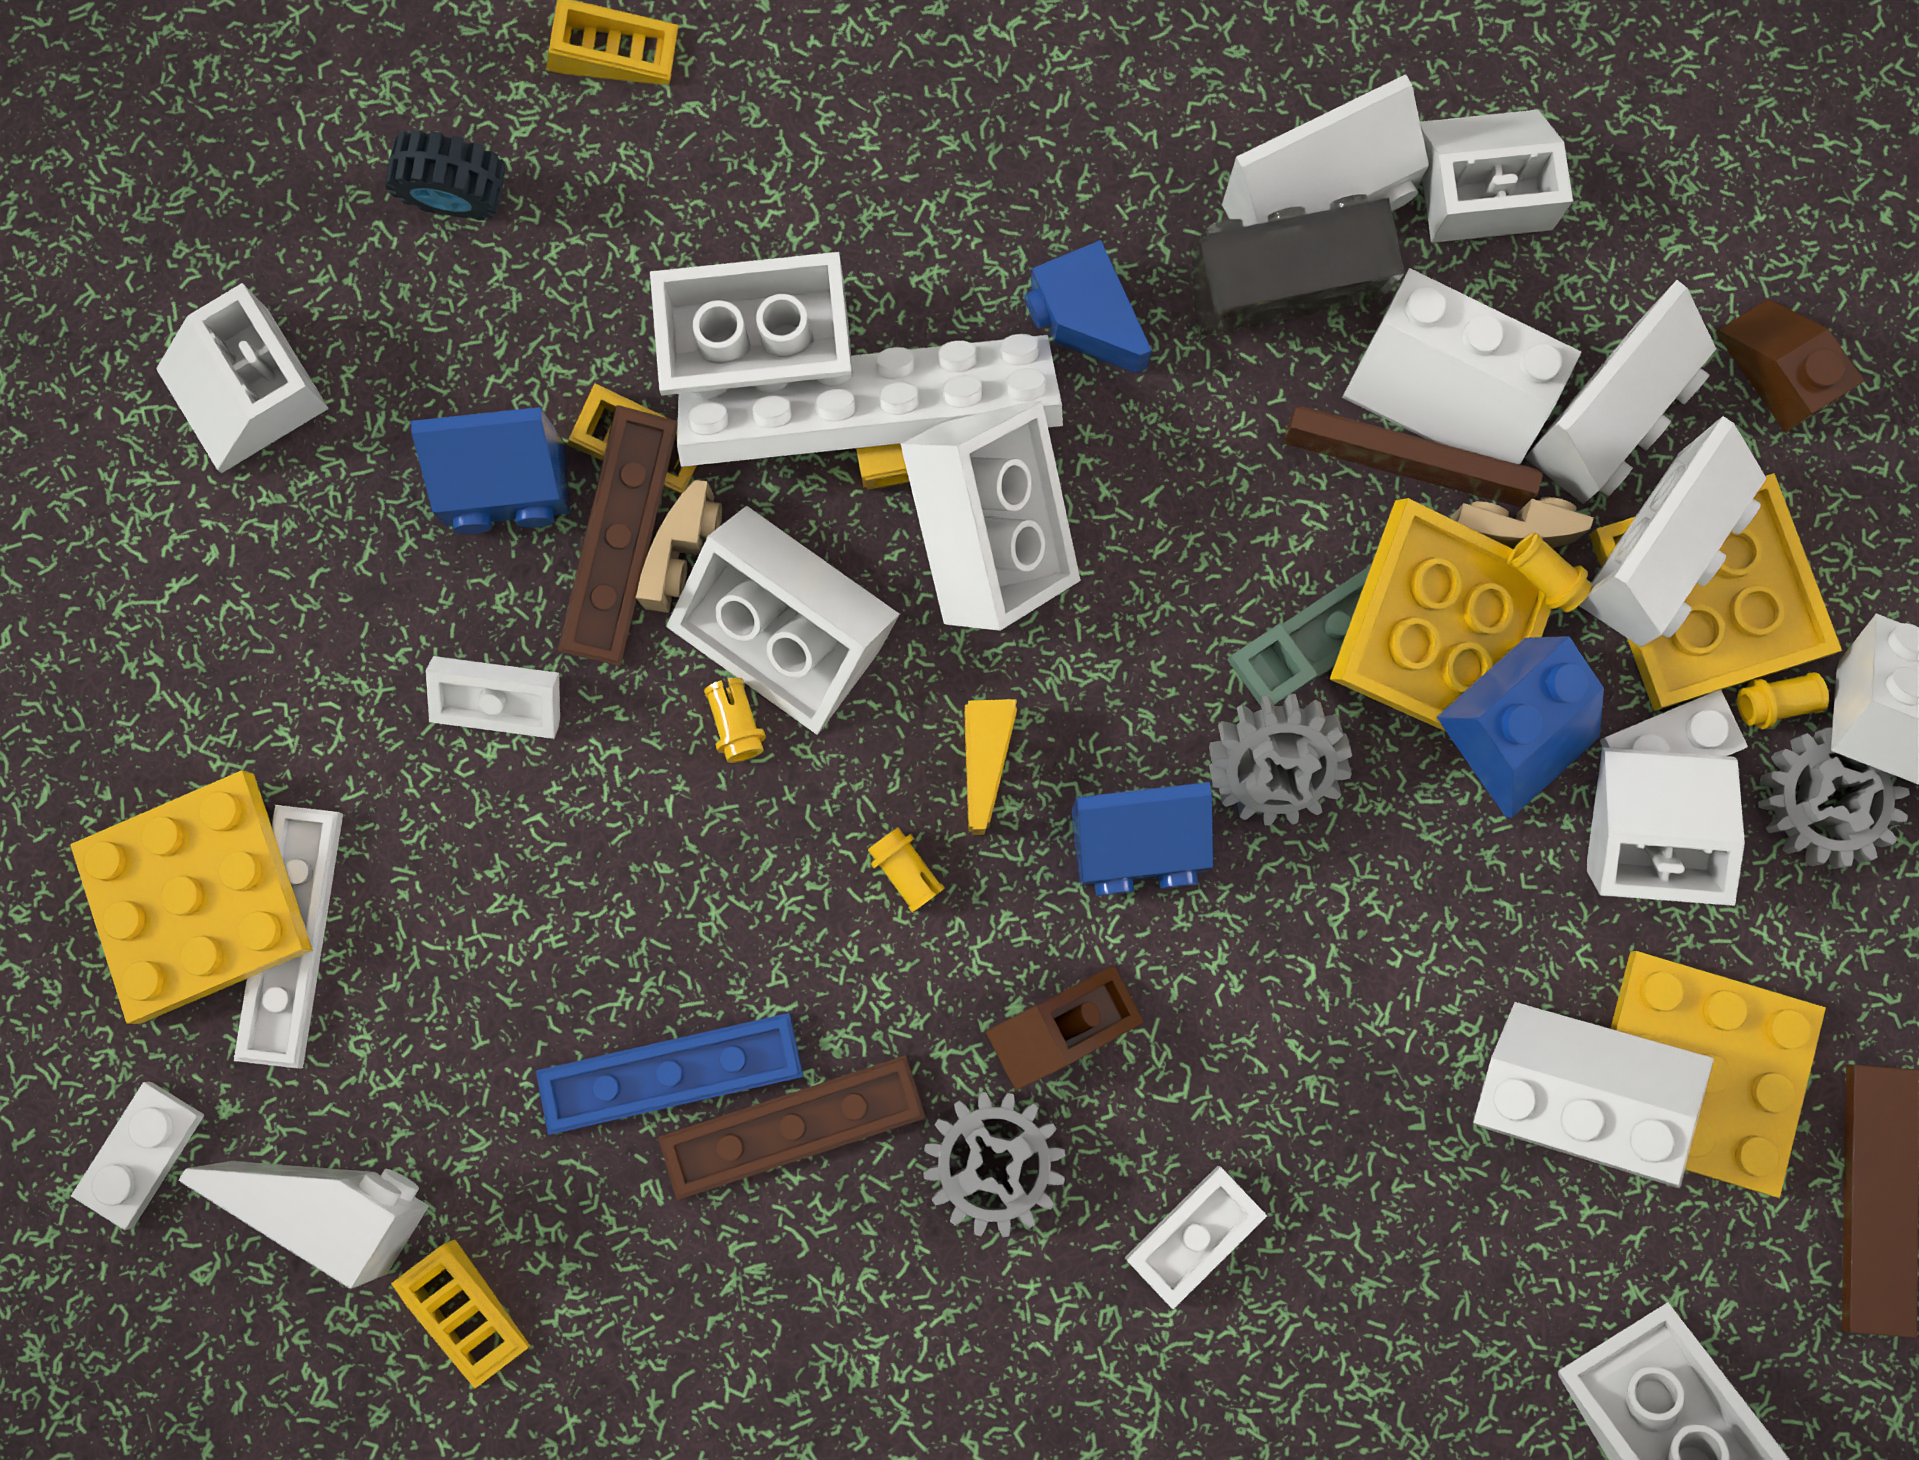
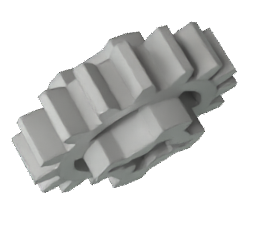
[1209,693,1352,826]
[1758,727,1910,869]
[923,1091,1065,1237]

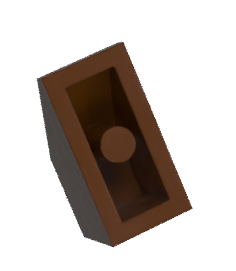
[1715,299,1865,433]
[986,965,1144,1091]

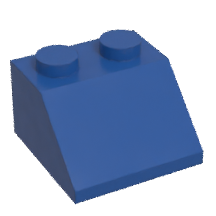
[411,407,571,534]
[1436,636,1604,818]
[1071,782,1213,896]

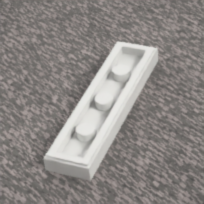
[234,805,343,1068]

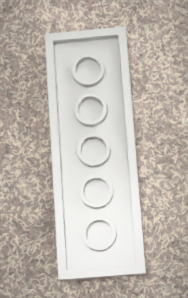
[677,334,1063,467]

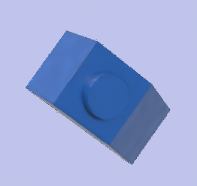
[1025,240,1152,373]

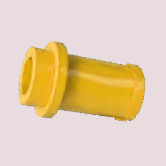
[1507,532,1592,612]
[1737,672,1829,729]
[704,677,766,763]
[868,827,945,912]

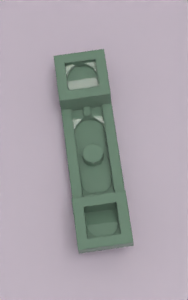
[1227,564,1372,706]

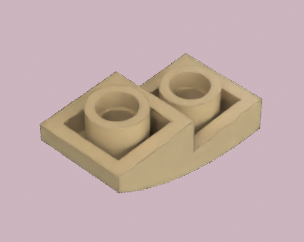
[636,480,722,613]
[1450,497,1594,549]

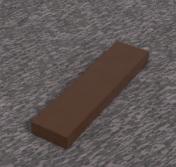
[557,405,678,666]
[1282,405,1543,508]
[658,1055,926,1200]
[1842,1065,1919,1338]

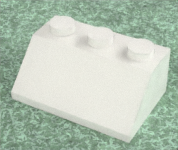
[1222,74,1429,267]
[650,252,852,396]
[1342,268,1581,465]
[1525,280,1716,504]
[901,401,1081,631]
[1579,416,1766,647]
[666,506,900,735]
[1473,1002,1714,1188]

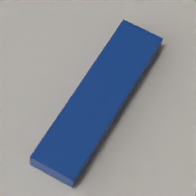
[536,1013,804,1135]

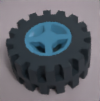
[385,130,506,221]

